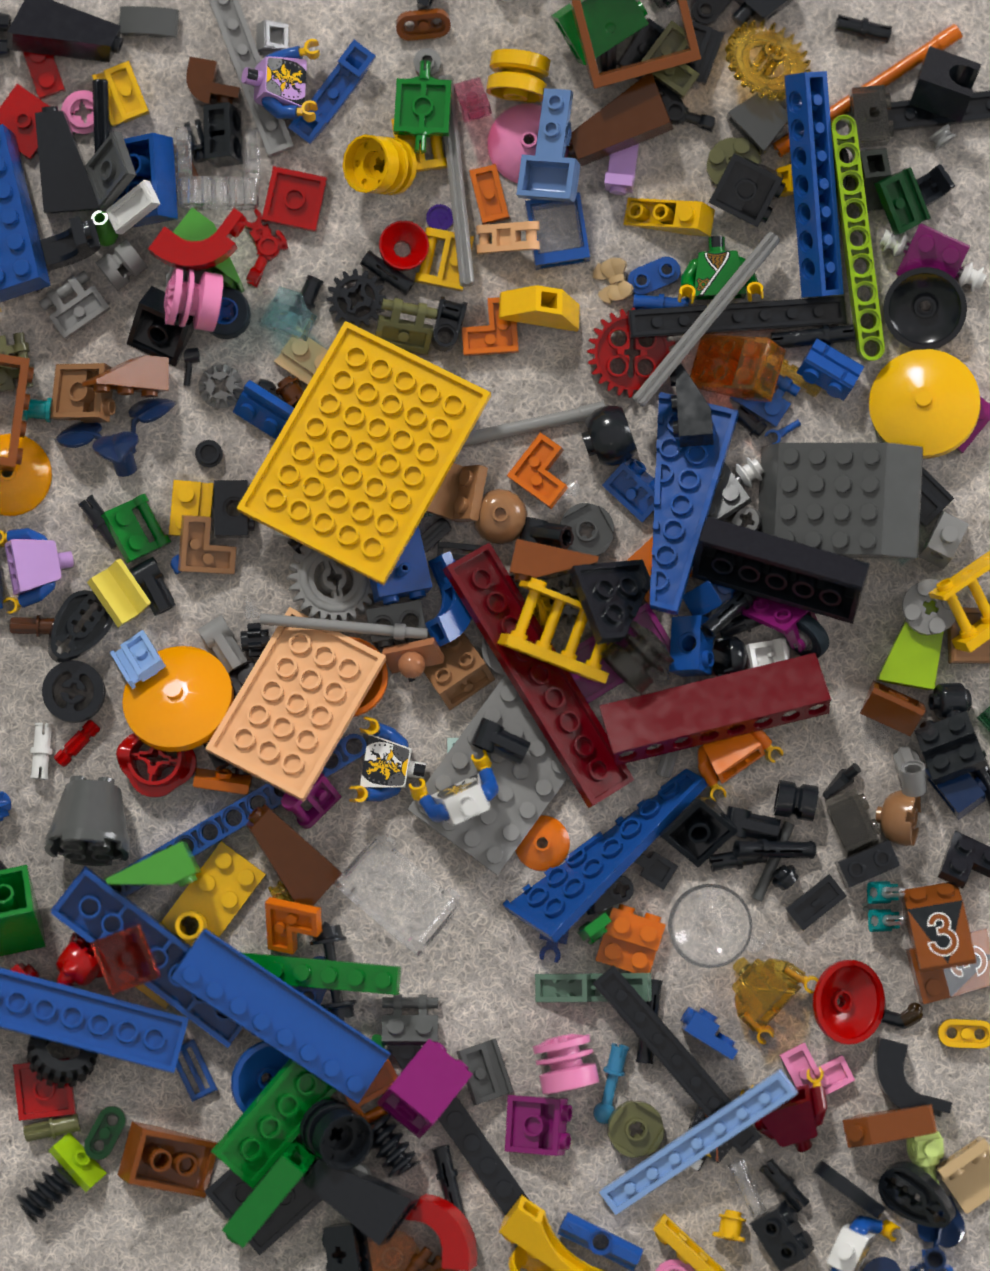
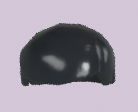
[712,636,748,676]

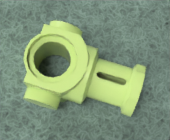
[906,1131,944,1184]

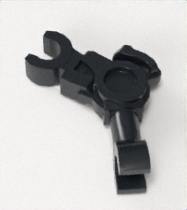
[655,79,715,133]

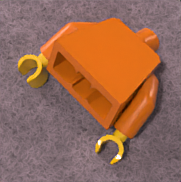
[697,724,783,802]

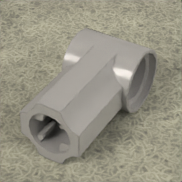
[198,615,248,673]
[893,746,927,797]

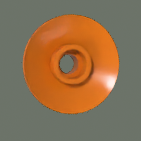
[515,815,570,871]

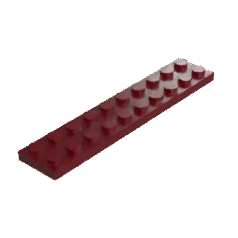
[443,542,635,809]

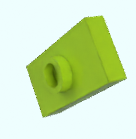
[48,1133,107,1192]

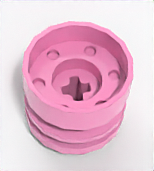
[164,267,223,332]
[533,1033,600,1094]

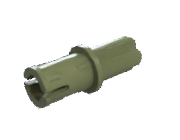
[23,1113,81,1142]

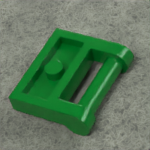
[101,493,171,564]

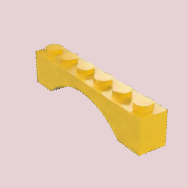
[499,1195,605,1271]

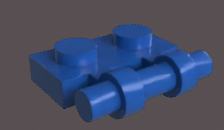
[729,358,801,428]

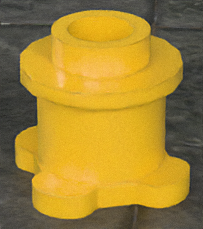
[712,1209,746,1243]

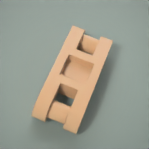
[476,221,540,254]

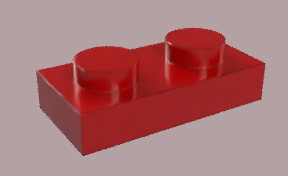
[23,52,66,100]

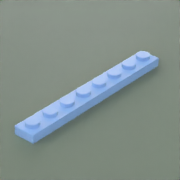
[599,1069,797,1215]

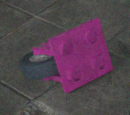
[742,597,829,658]

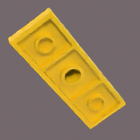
[121,841,266,1009]

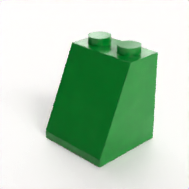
[0,865,46,956]

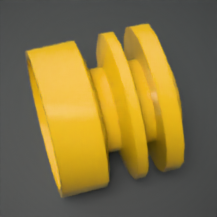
[343,134,417,196]

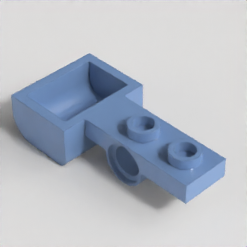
[516,88,580,202]

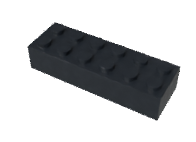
[691,517,870,624]

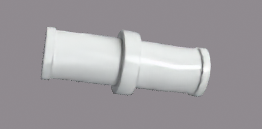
[30,723,53,780]

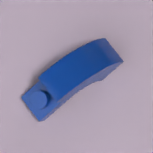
[425,551,472,647]

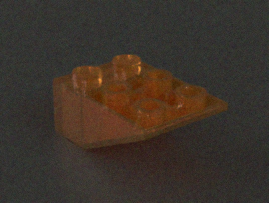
[690,334,786,402]

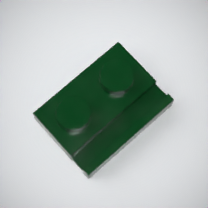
[874,167,931,235]

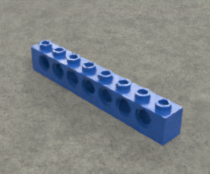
[784,71,844,298]

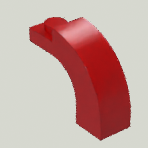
[148,208,245,271]
[405,1194,478,1271]

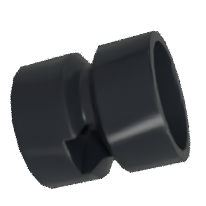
[773,780,819,821]

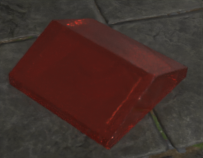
[90,924,161,995]

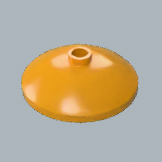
[0,434,52,516]

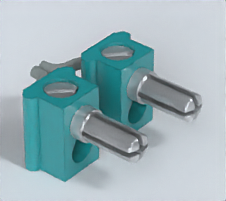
[862,881,906,932]

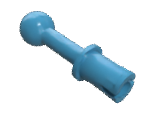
[593,1043,629,1124]

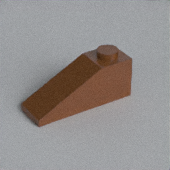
[842,1104,937,1148]

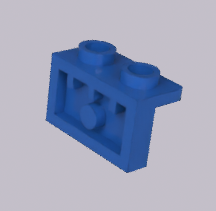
[602,458,655,523]

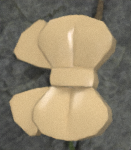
[593,258,634,303]

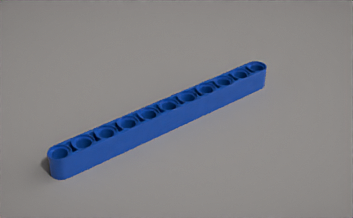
[105,734,367,897]

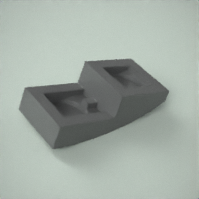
[119,6,179,38]

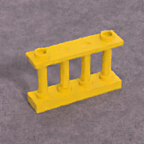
[928,550,990,653]
[497,578,609,684]

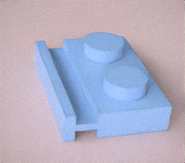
[110,630,166,689]

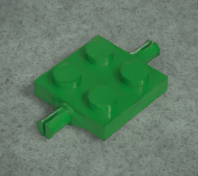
[393,60,452,154]

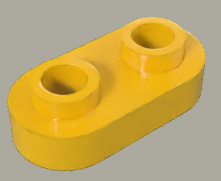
[937,1019,990,1049]

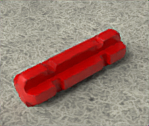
[54,720,100,767]

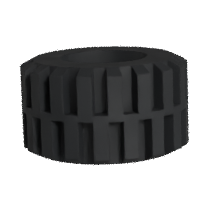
[27,1036,98,1088]

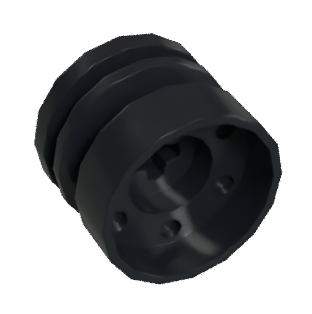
[300,1098,373,1171]

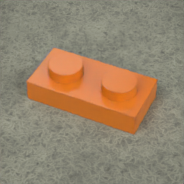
[469,164,509,225]

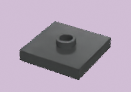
[85,131,136,210]

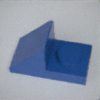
[683,580,736,615]

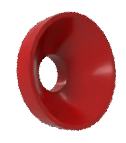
[379,220,429,271]

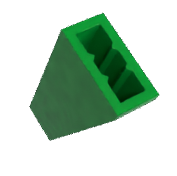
[222,1139,316,1248]

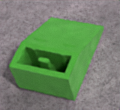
[173,207,244,292]

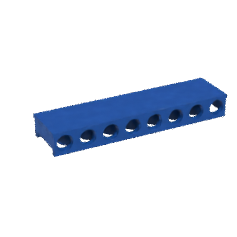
[50,866,243,1048]

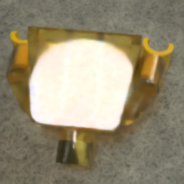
[732,957,818,1044]

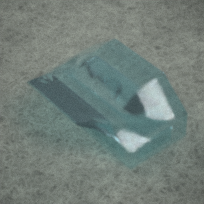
[259,286,317,341]

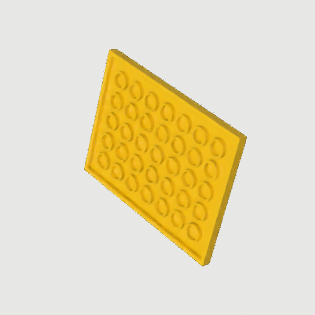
[237,321,491,585]

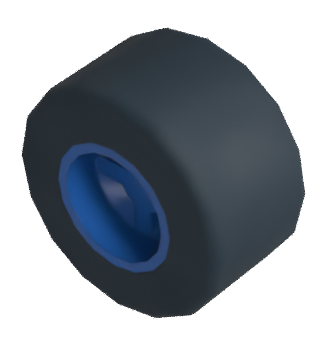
[209,287,251,340]

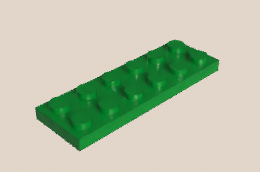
[211,1059,336,1189]

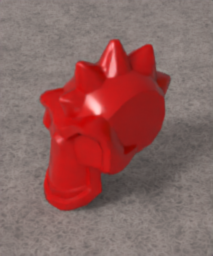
[56,932,116,987]

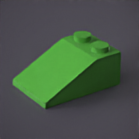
[105,841,201,887]

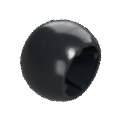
[581,405,637,466]

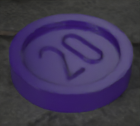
[426,204,453,231]

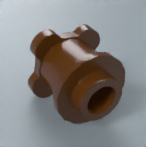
[275,376,304,408]

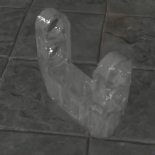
[174,127,261,210]

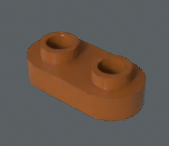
[396,8,451,41]

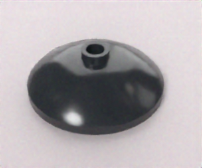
[883,267,967,350]

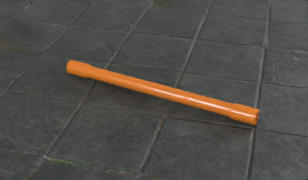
[772,24,963,157]

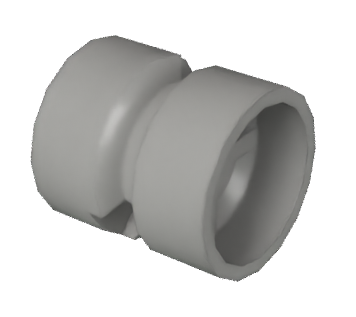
[95,239,148,291]

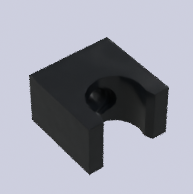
[909,46,981,122]

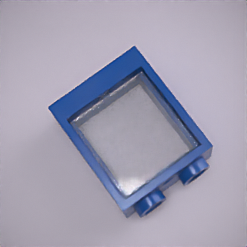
[525,192,590,270]

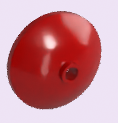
[813,960,885,1045]

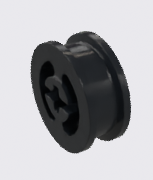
[42,660,105,723]

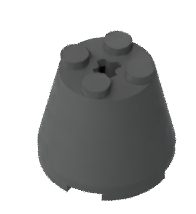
[45,776,130,866]

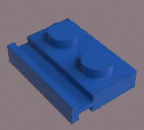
[233,380,294,439]

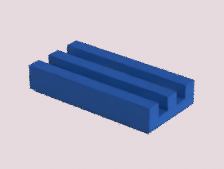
[176,1039,218,1102]

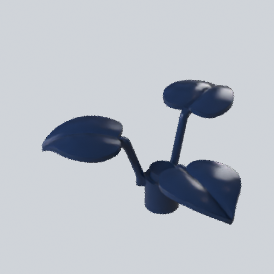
[54,398,176,477]
[862,1196,965,1271]

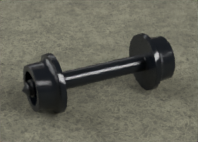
[309,921,357,1021]

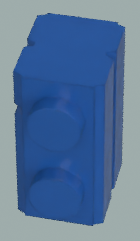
[796,339,864,401]

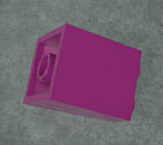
[377,1038,473,1139]

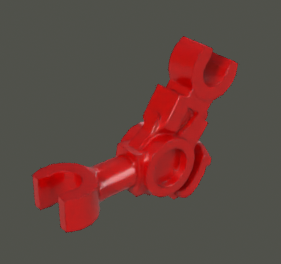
[243,209,288,288]

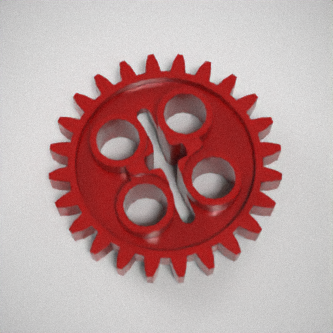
[586,308,676,398]

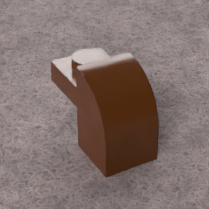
[186,57,242,107]

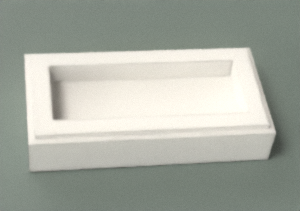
[105,180,160,235]

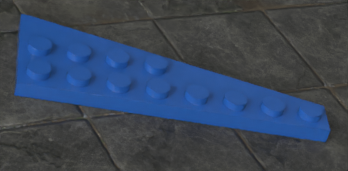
[650,392,739,615]

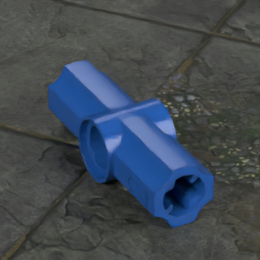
[557,1212,644,1271]

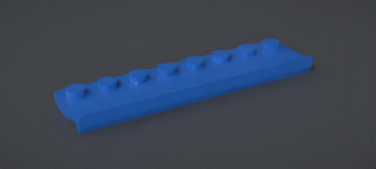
[170,929,391,1104]

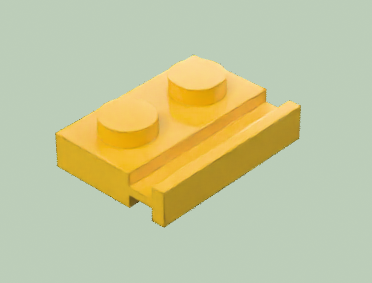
[92,61,149,127]
[169,480,214,536]

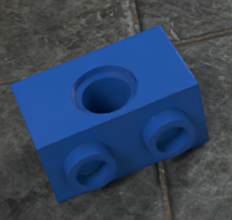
[669,615,715,677]

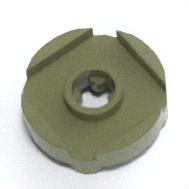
[706,137,762,186]
[607,1100,664,1158]

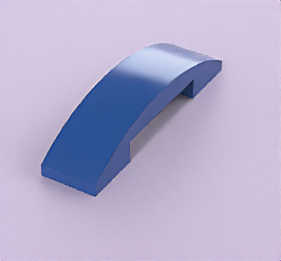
[288,40,376,144]

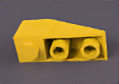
[623,198,715,237]

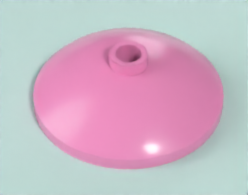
[488,104,569,183]

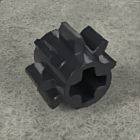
[240,623,270,658]

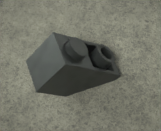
[851,148,891,212]

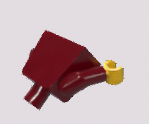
[740,1066,827,1152]

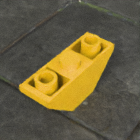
[499,285,580,332]

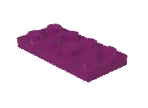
[569,602,671,704]

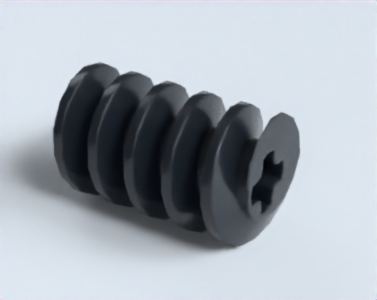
[371,1114,421,1178]
[16,1164,80,1224]

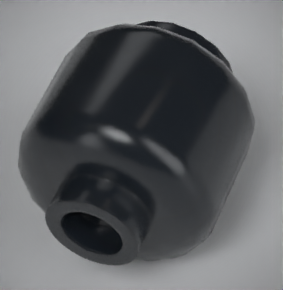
[928,683,972,719]

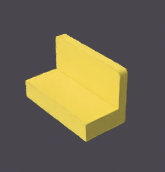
[87,558,151,628]

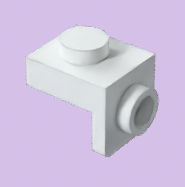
[745,637,790,669]

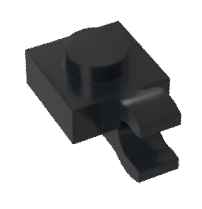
[634,851,678,890]

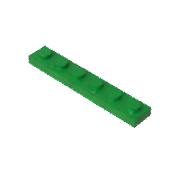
[241,952,401,995]

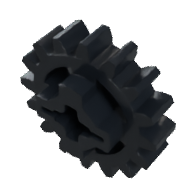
[326,269,386,328]

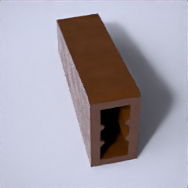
[567,73,674,166]
[246,804,342,906]

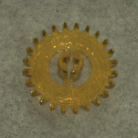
[725,20,811,100]

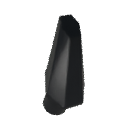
[823,763,861,799]

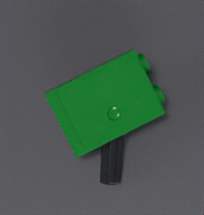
[551,0,649,73]

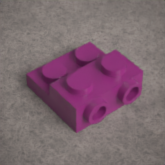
[505,1095,573,1156]

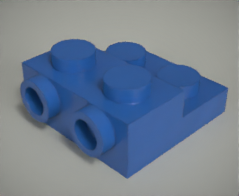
[680,1007,738,1060]

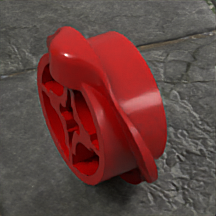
[116,733,198,798]

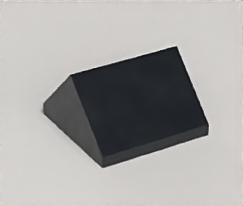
[660,797,738,867]

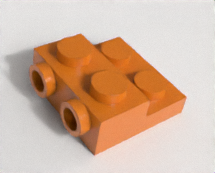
[595,904,666,973]

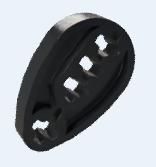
[48,590,113,663]
[813,1160,886,1219]
[878,1161,956,1228]

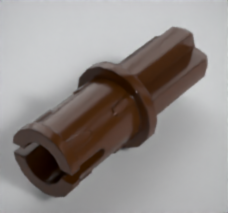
[9,615,54,637]

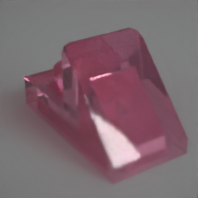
[453,77,492,123]

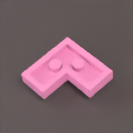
[779,1042,855,1095]

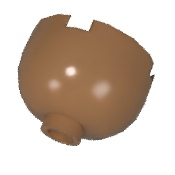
[473,489,528,545]
[876,790,921,846]

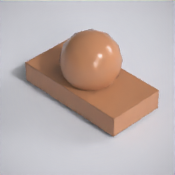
[382,637,445,679]

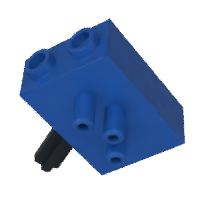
[369,518,452,605]

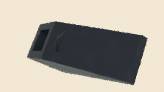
[670,363,714,447]

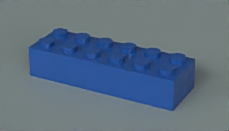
[0,124,51,303]

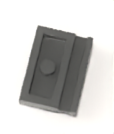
[456,1038,514,1105]

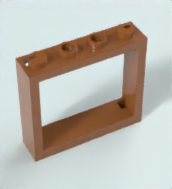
[569,0,701,89]
[0,354,34,472]

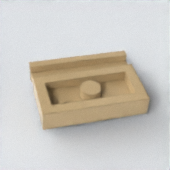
[274,329,328,386]

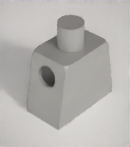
[919,510,969,569]

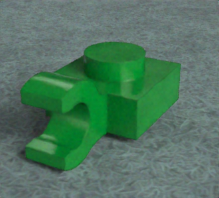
[577,912,612,945]

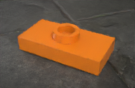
[193,768,252,795]

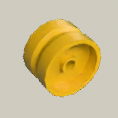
[486,49,550,103]

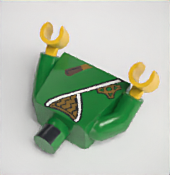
[678,236,764,304]

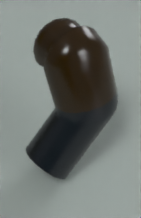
[881,1003,923,1029]

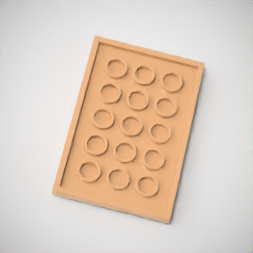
[205,607,387,802]

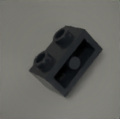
[750,1200,815,1271]

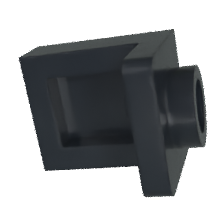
[916,164,955,207]

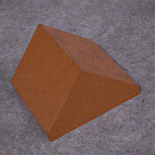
[860,680,926,736]

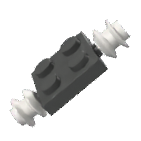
[708,457,764,521]

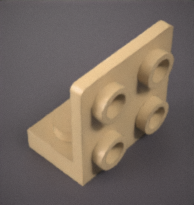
[935,1136,990,1214]

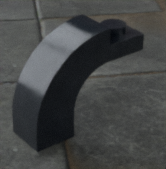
[40,216,101,271]
[874,1037,952,1117]

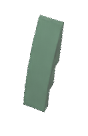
[535,973,652,1002]

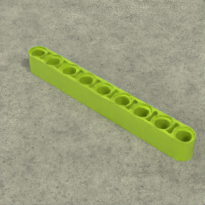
[831,115,885,361]

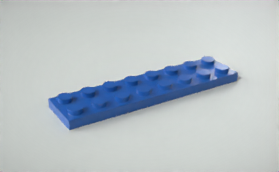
[0,968,189,1074]

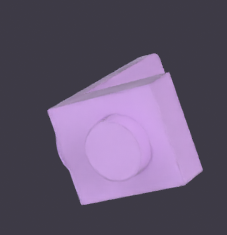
[604,144,639,195]

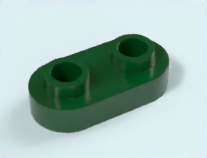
[84,1106,127,1160]

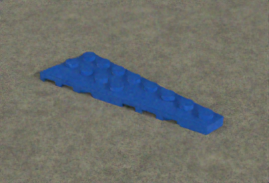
[502,768,708,943]

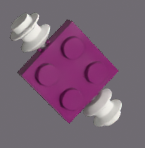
[880,224,987,292]

